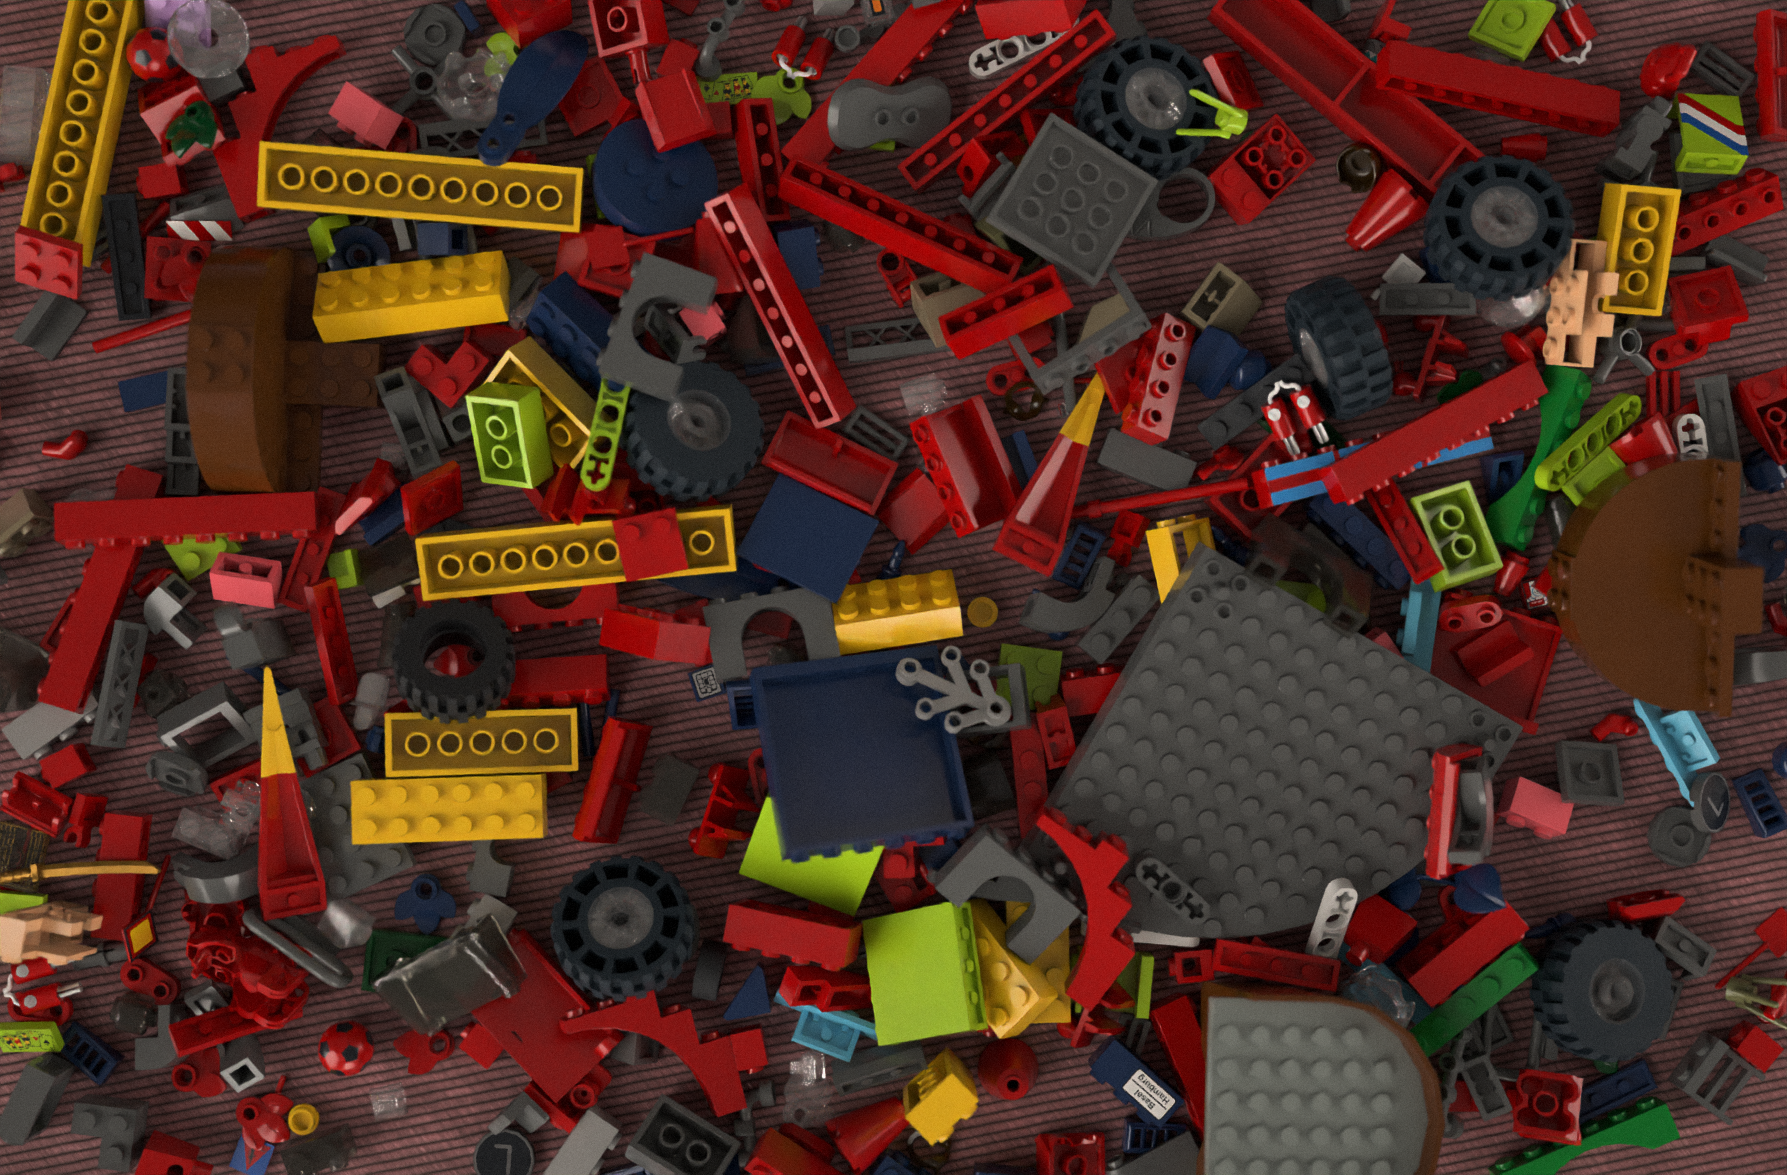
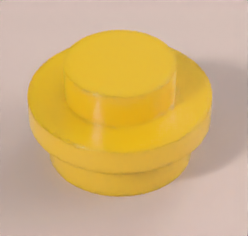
[967,597,998,628]
[288,1103,320,1135]

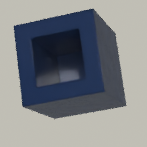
[417,223,468,256]

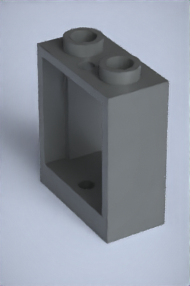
[946,663,1032,739]
[156,681,257,769]
[0,1052,76,1146]

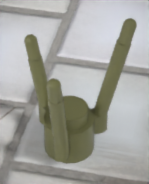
[1725,973,1787,1030]

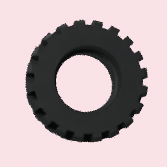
[392,599,516,724]

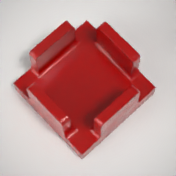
[1667,265,1749,345]

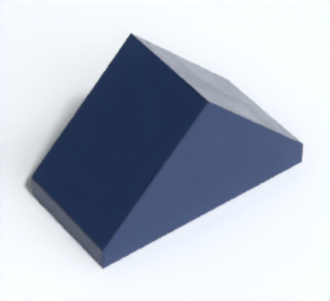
[1480,450,1524,504]
[723,961,772,1021]

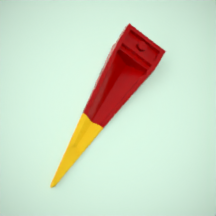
[992,372,1105,576]
[257,665,327,921]

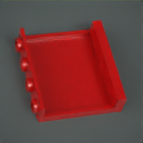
[1430,588,1563,735]

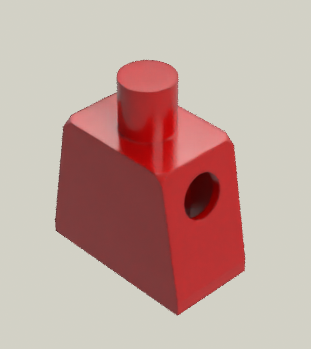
[956,130,1028,198]
[1343,894,1418,966]
[134,1130,214,1175]

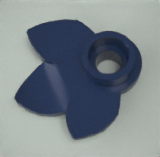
[1739,524,1787,584]
[394,873,456,935]

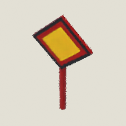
[121,855,171,963]

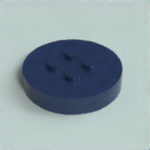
[590,118,718,242]

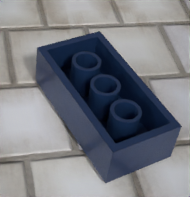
[525,271,653,408]

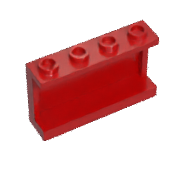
[909,394,1022,538]

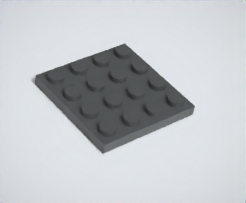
[985,113,1158,288]
[253,752,418,916]

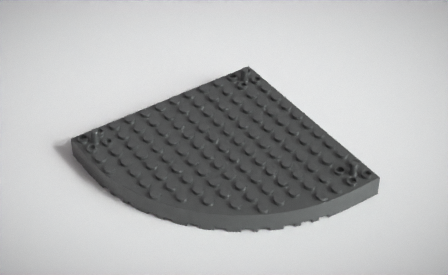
[1020,541,1524,938]

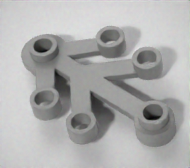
[896,646,1011,733]

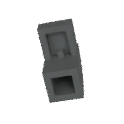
[143,572,208,650]
[135,1004,191,1070]

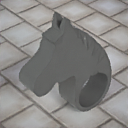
[1125,167,1215,241]
[1733,644,1787,685]

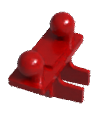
[1392,315,1469,404]
[540,463,637,526]
[688,762,763,859]
[1056,977,1136,1048]

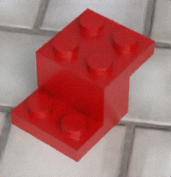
[137,61,225,168]

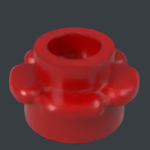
[569,1078,599,1109]

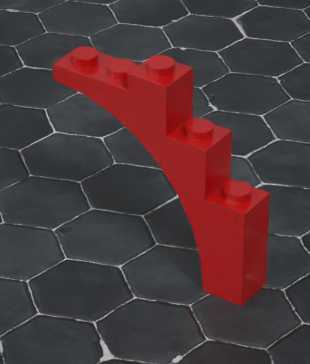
[212,35,347,223]
[1035,805,1136,1012]
[559,989,747,1117]

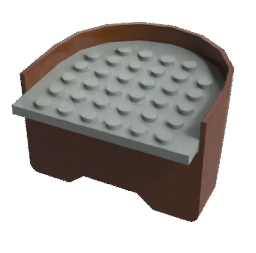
[1196,981,1445,1175]

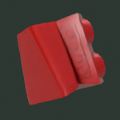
[1512,1069,1583,1146]

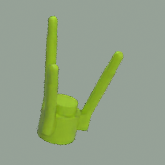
[1176,89,1248,139]

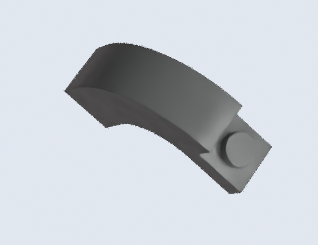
[374,366,443,480]
[1018,556,1116,633]
[1447,756,1494,865]
[171,842,259,904]
[184,978,265,1093]

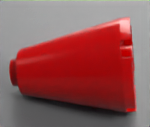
[1345,167,1430,253]
[692,211,746,294]
[1608,411,1679,466]
[978,1038,1039,1100]
[824,1096,910,1175]

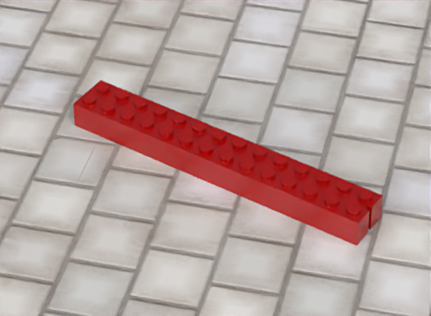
[1206,0,1586,292]

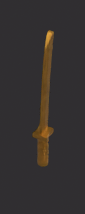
[0,861,161,884]

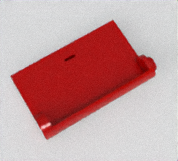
[454,928,626,1104]

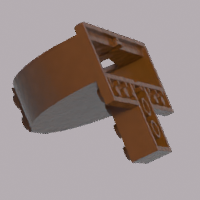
[185,245,387,495]
[1547,452,1764,717]

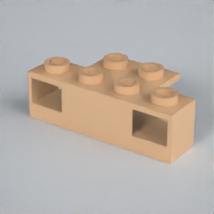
[1543,239,1619,368]
[0,900,103,965]

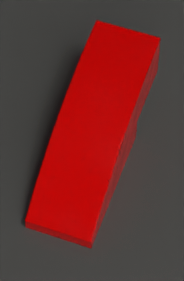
[778,966,873,1012]

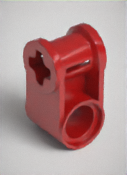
[876,248,919,309]

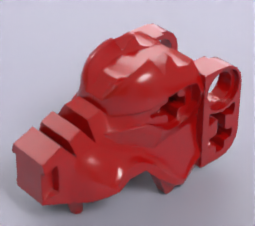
[186,925,313,1030]

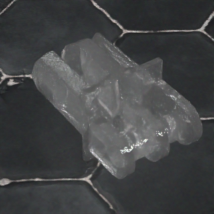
[350,672,390,730]

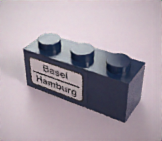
[1088,1035,1185,1128]

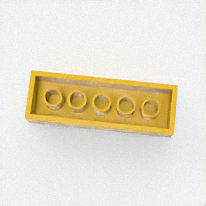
[312,250,511,344]
[385,708,578,777]
[351,772,548,845]

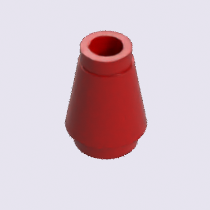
[1500,132,1547,163]
[1493,550,1530,598]

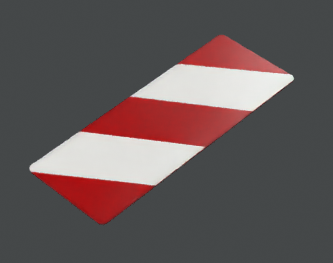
[166,221,232,241]

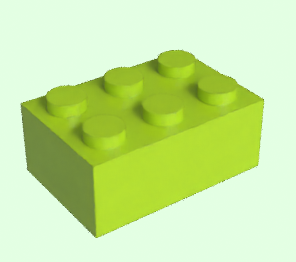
[465,382,554,489]
[1407,480,1503,593]

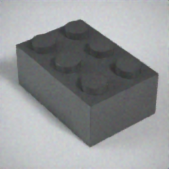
[625,1094,741,1175]

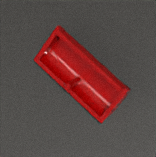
[1753,9,1787,142]
[761,410,899,518]
[572,716,653,844]
[1424,744,1482,880]

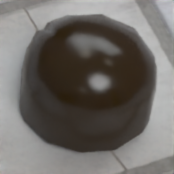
[1335,143,1383,194]

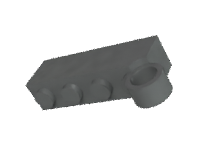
[213,602,296,670]

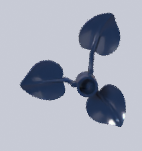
[1378,863,1506,913]

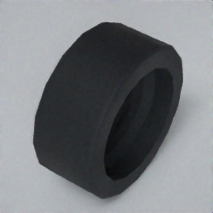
[691,939,728,1001]

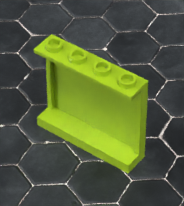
[739,792,884,917]
[862,902,988,1046]

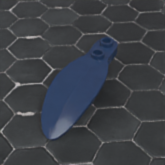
[477,30,589,167]
[656,545,801,602]

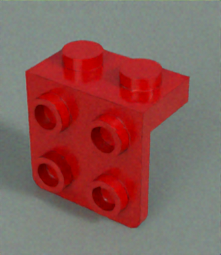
[523,1063,613,1133]

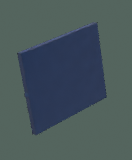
[736,473,879,604]

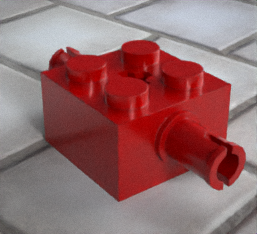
[587,0,670,84]

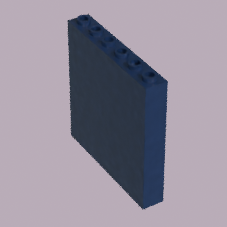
[749,645,974,863]

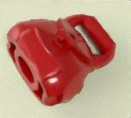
[1639,42,1697,99]

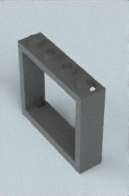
[1008,261,1152,395]

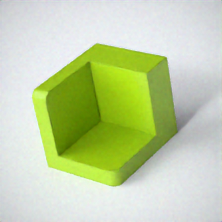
[307,214,351,263]
[327,549,364,590]

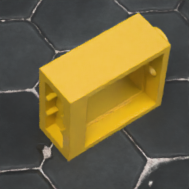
[1145,514,1216,604]

